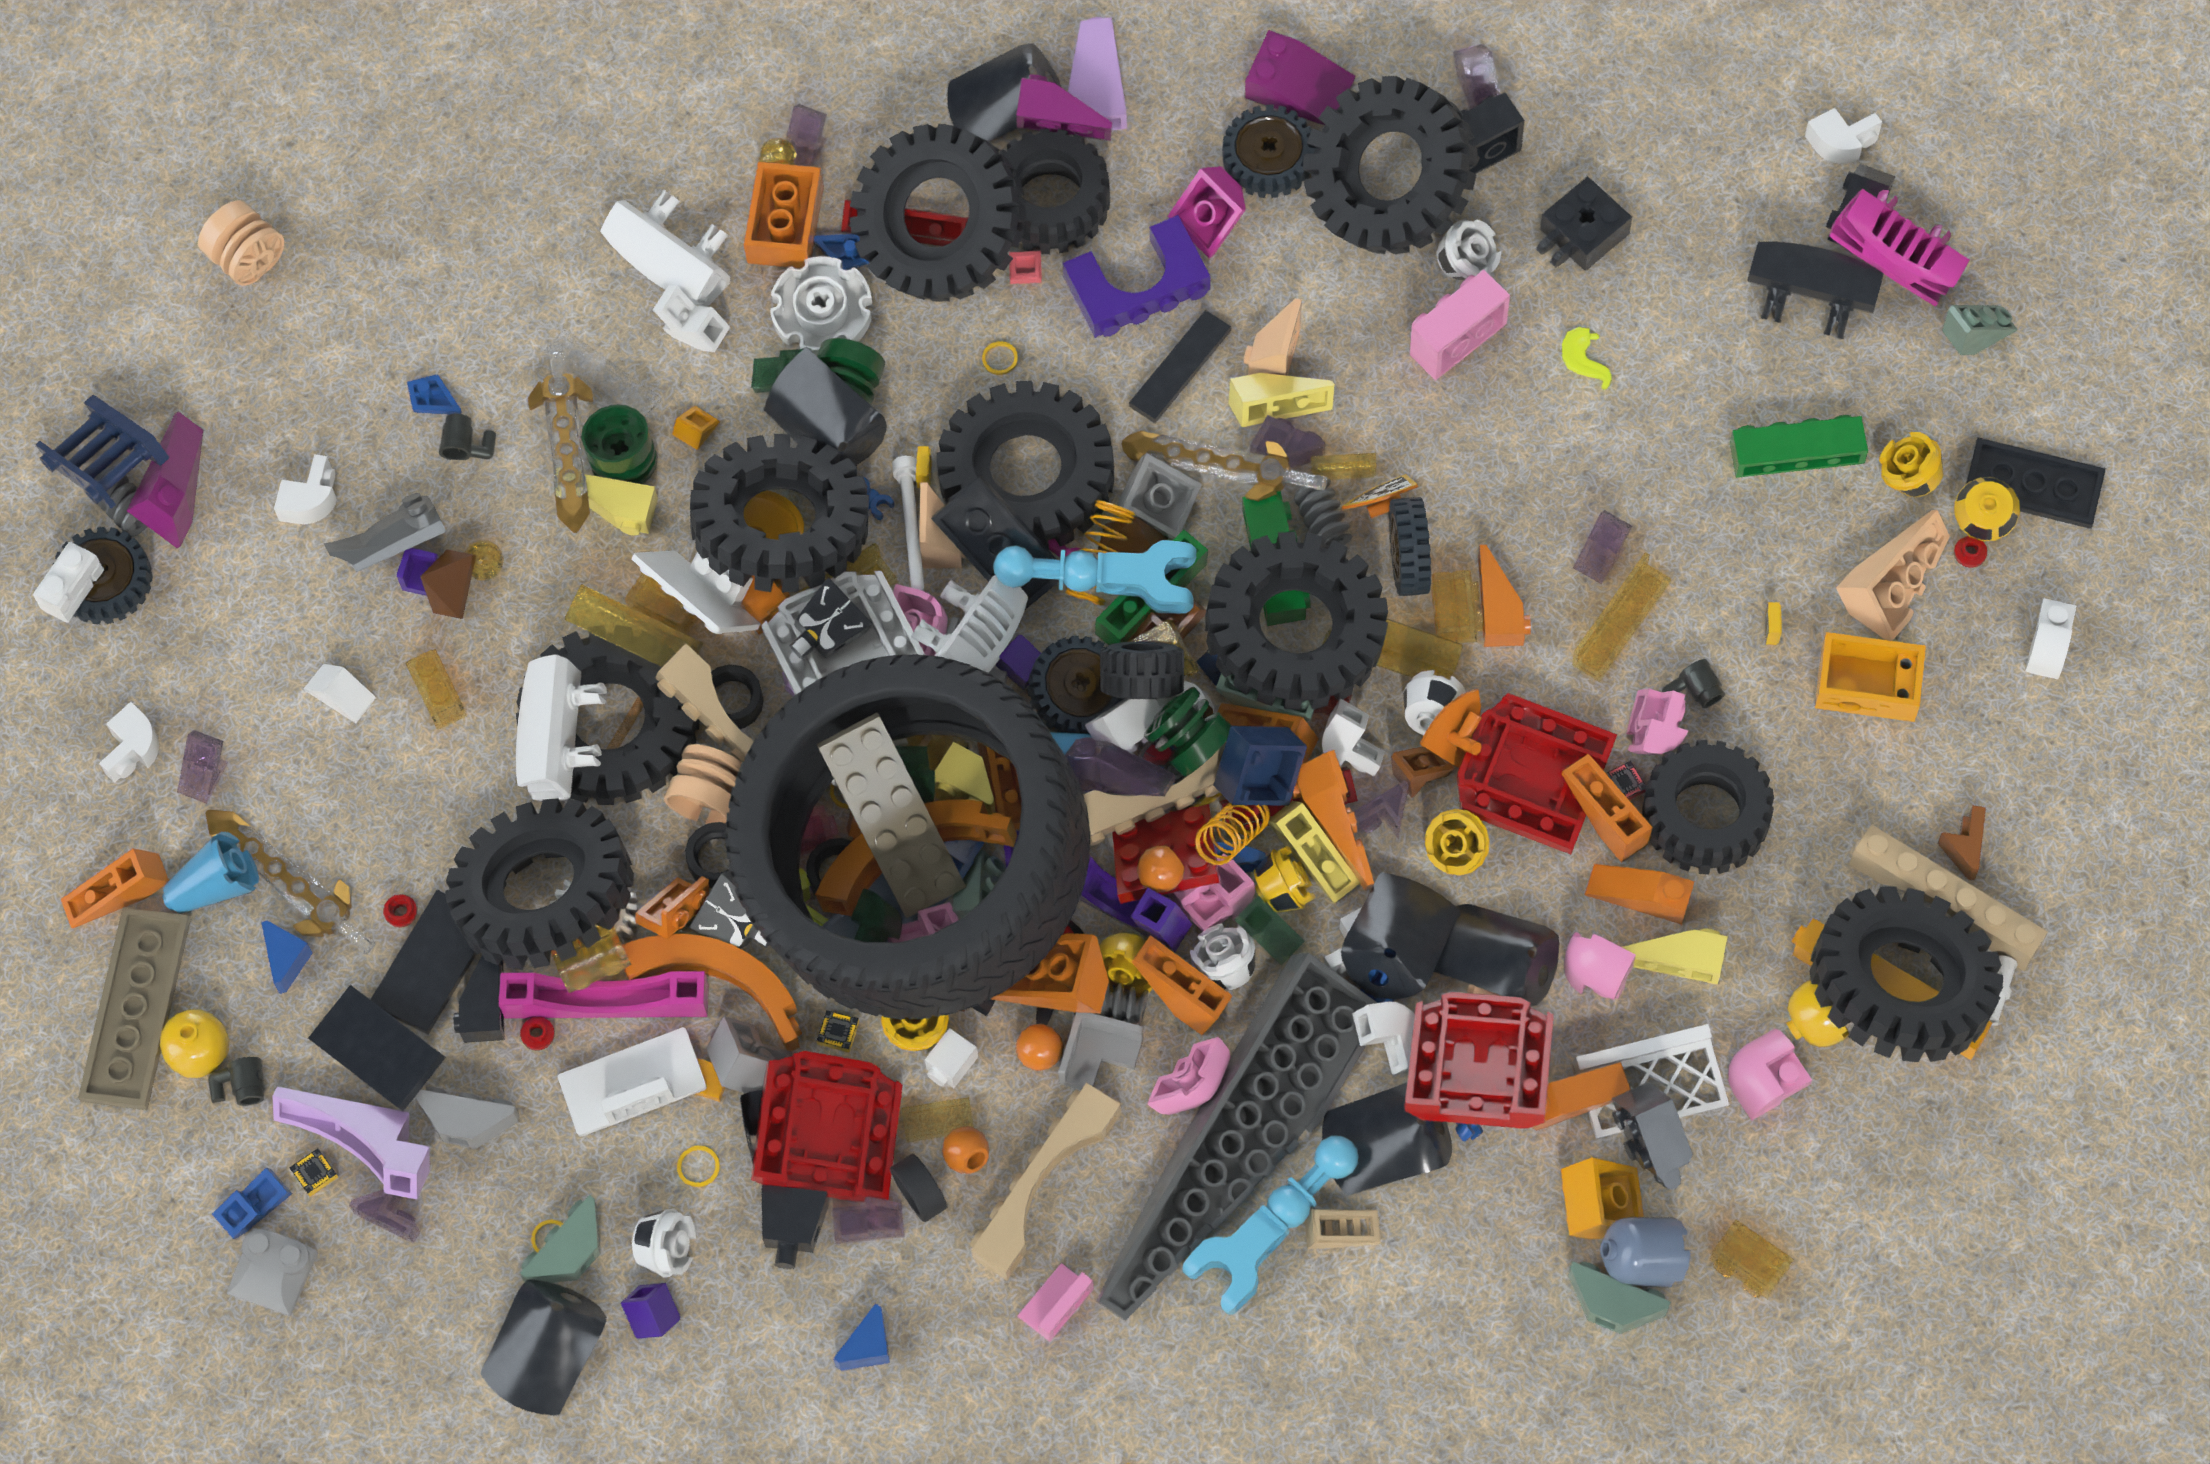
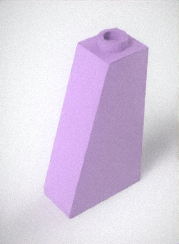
[1068,17,1127,136]

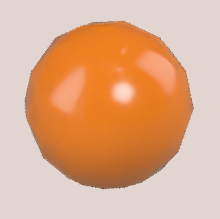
[1137,846,1184,893]
[1015,1024,1063,1071]
[942,1126,990,1174]

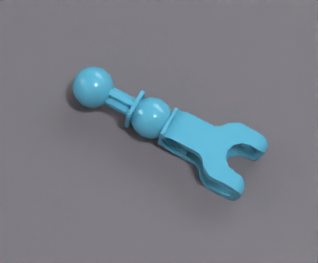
[993,540,1197,614]
[1182,1136,1359,1315]

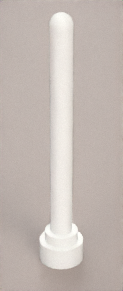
[892,456,924,590]

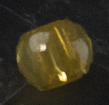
[758,138,797,165]
[464,540,504,581]

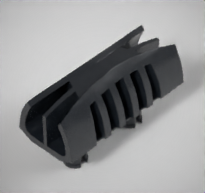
[1747,241,1884,339]

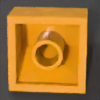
[1561,1157,1644,1240]

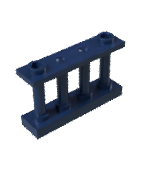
[35,395,170,509]

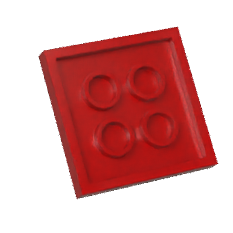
[1112,804,1220,904]

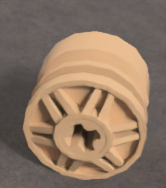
[198,200,285,286]
[664,744,742,824]

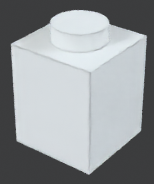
[925,1028,978,1088]

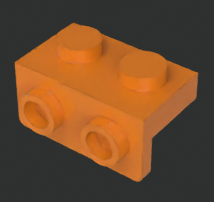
[635,876,709,939]

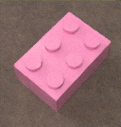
[1410,270,1510,381]

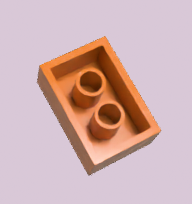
[744,162,824,269]

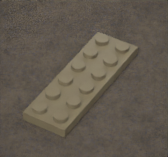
[816,713,966,919]
[78,907,191,1110]

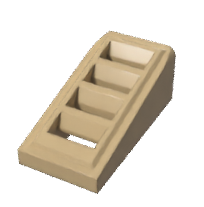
[1305,1209,1381,1249]

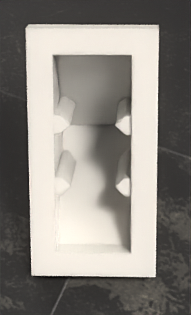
[304,664,376,723]

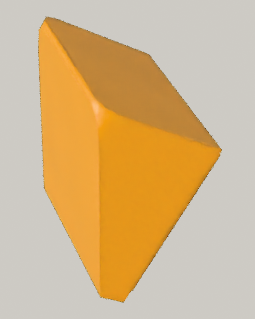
[672,405,720,450]

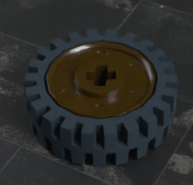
[1222,105,1315,198]
[1389,497,1431,596]
[52,527,153,625]
[1027,636,1125,734]

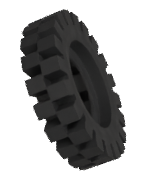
[1303,76,1478,255]
[850,123,1026,302]
[937,381,1115,550]
[690,434,869,593]
[1205,532,1389,710]
[516,625,699,805]
[445,798,634,969]
[1809,886,2003,1063]

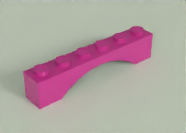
[499,971,709,1019]

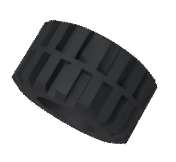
[1100,642,1184,699]

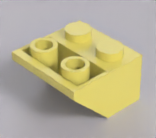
[933,742,996,815]

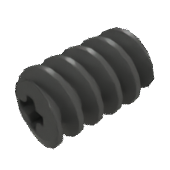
[95,466,148,537]
[1294,477,1353,549]
[1074,983,1149,1026]

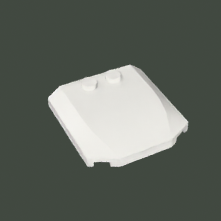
[762,571,925,695]

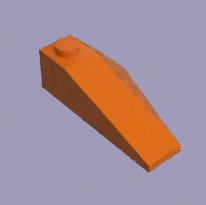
[1292,750,1374,891]
[991,934,1109,1013]

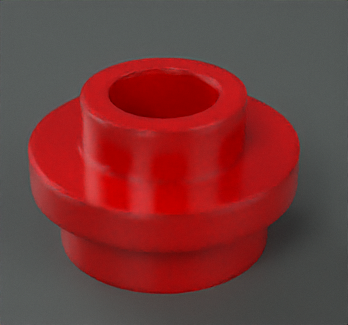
[1954,536,1988,568]
[383,894,418,928]
[520,1017,555,1051]

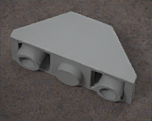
[415,1087,519,1149]

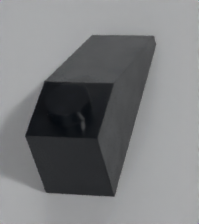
[453,955,505,1043]

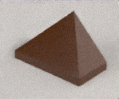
[1097,517,1168,554]
[420,549,476,619]

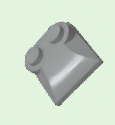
[1118,453,1202,540]
[227,1228,318,1316]

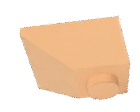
[1244,298,1302,376]
[919,483,966,569]

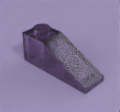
[1065,737,1175,797]

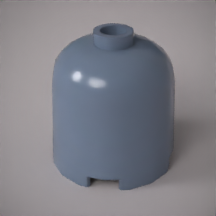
[1600,1217,1691,1288]

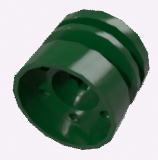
[817,338,885,406]
[581,405,658,484]
[1144,687,1232,777]

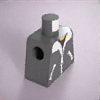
[690,871,769,949]

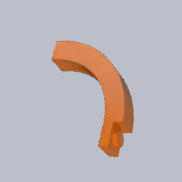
[815,799,1018,917]
[615,934,802,1051]

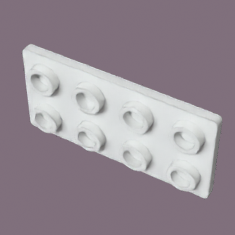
[632,550,760,634]
[558,1027,707,1137]

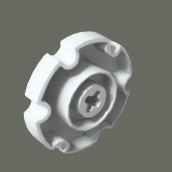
[770,256,872,356]

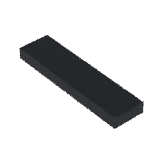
[1129,310,1231,423]

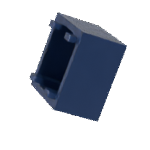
[1213,726,1307,806]

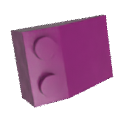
[1245,30,1355,126]
[1016,75,1112,141]

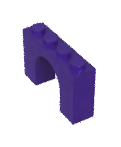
[1062,215,1211,338]
[1080,856,1192,953]

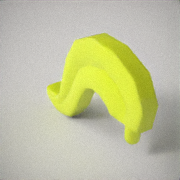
[1561,327,1612,390]

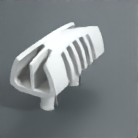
[600,190,730,307]
[911,575,1028,673]
[516,655,607,801]

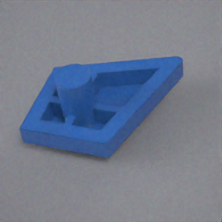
[814,234,869,270]
[407,374,462,415]

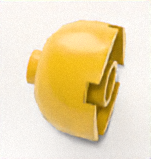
[1099,933,1152,998]
[1786,980,1850,1048]
[160,1009,230,1078]

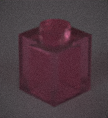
[801,805,838,855]

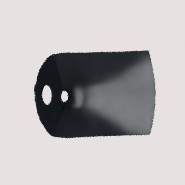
[947,44,1062,142]
[763,347,887,466]
[1341,872,1461,1000]
[1434,904,1560,1006]
[1322,1083,1452,1196]
[481,1279,607,1416]

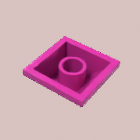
[1167,166,1246,258]

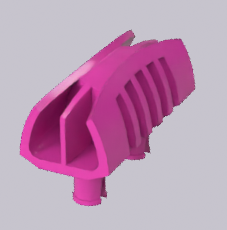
[1829,189,1969,307]

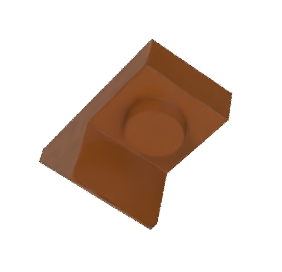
[1391,746,1455,798]
[1938,805,1986,880]

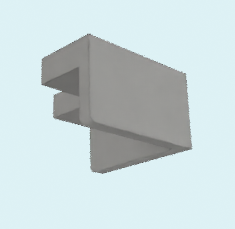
[1058,1012,1144,1090]
[707,1016,793,1093]

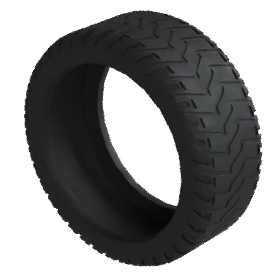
[725,654,1090,1019]

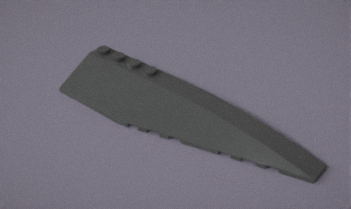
[1096,953,1377,1320]

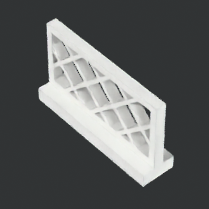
[1572,1024,1729,1139]

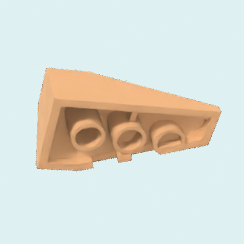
[1836,510,1950,641]

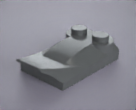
[324,493,446,572]

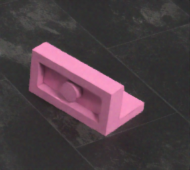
[1017,1263,1094,1342]

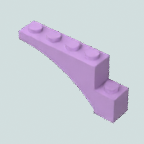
[273,1087,430,1199]

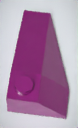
[126,411,204,548]

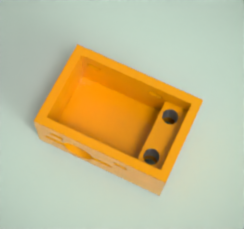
[1815,632,1926,722]

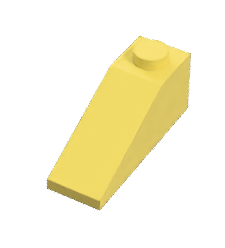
[1228,373,1334,427]
[560,470,658,536]
[1268,801,1360,904]
[1622,928,1728,984]

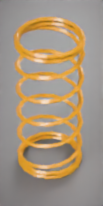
[1065,500,1136,606]
[1195,802,1270,865]

